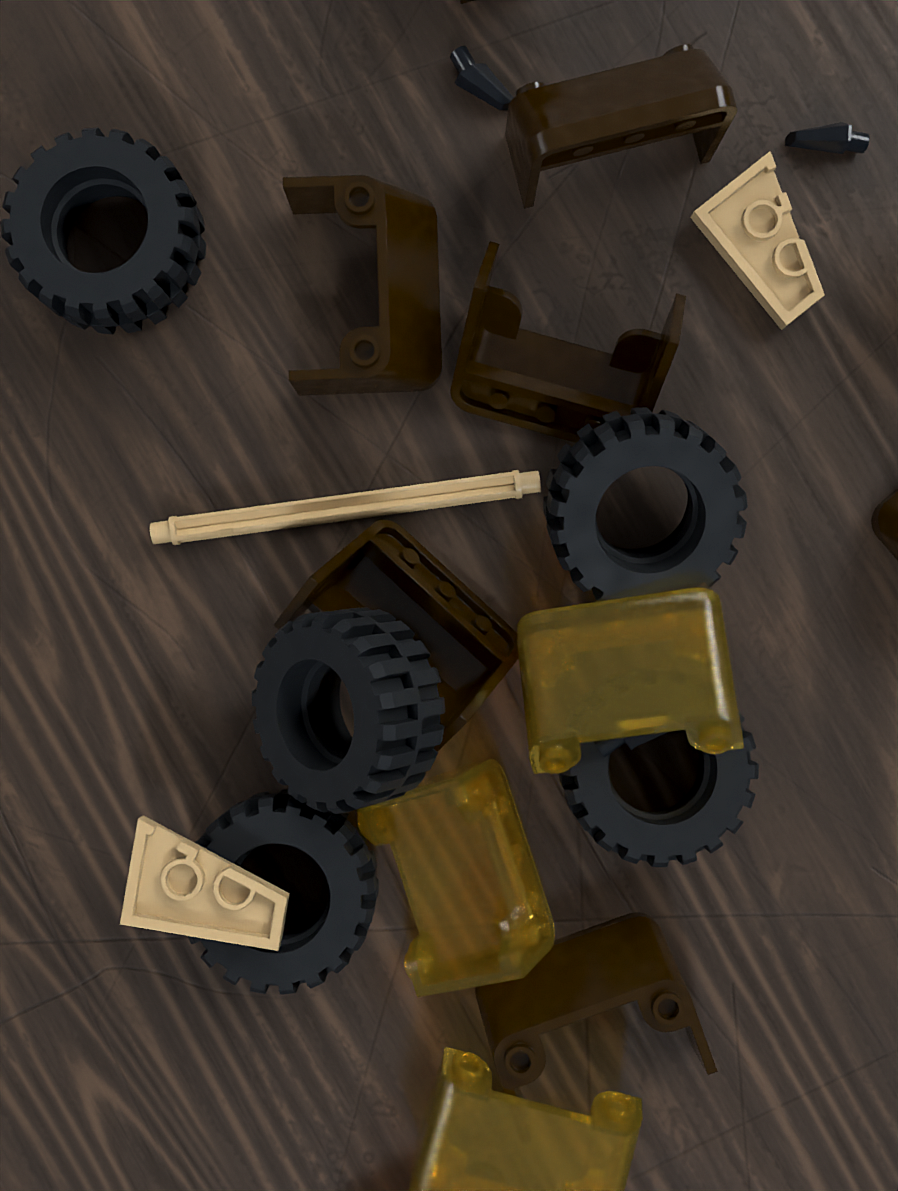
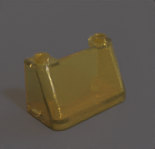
[517,588,744,774]
[356,759,555,997]
[409,1046,643,1191]

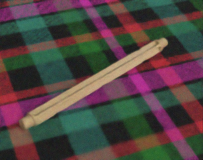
[150,470,541,545]

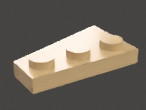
[690,151,825,330]
[120,815,290,951]

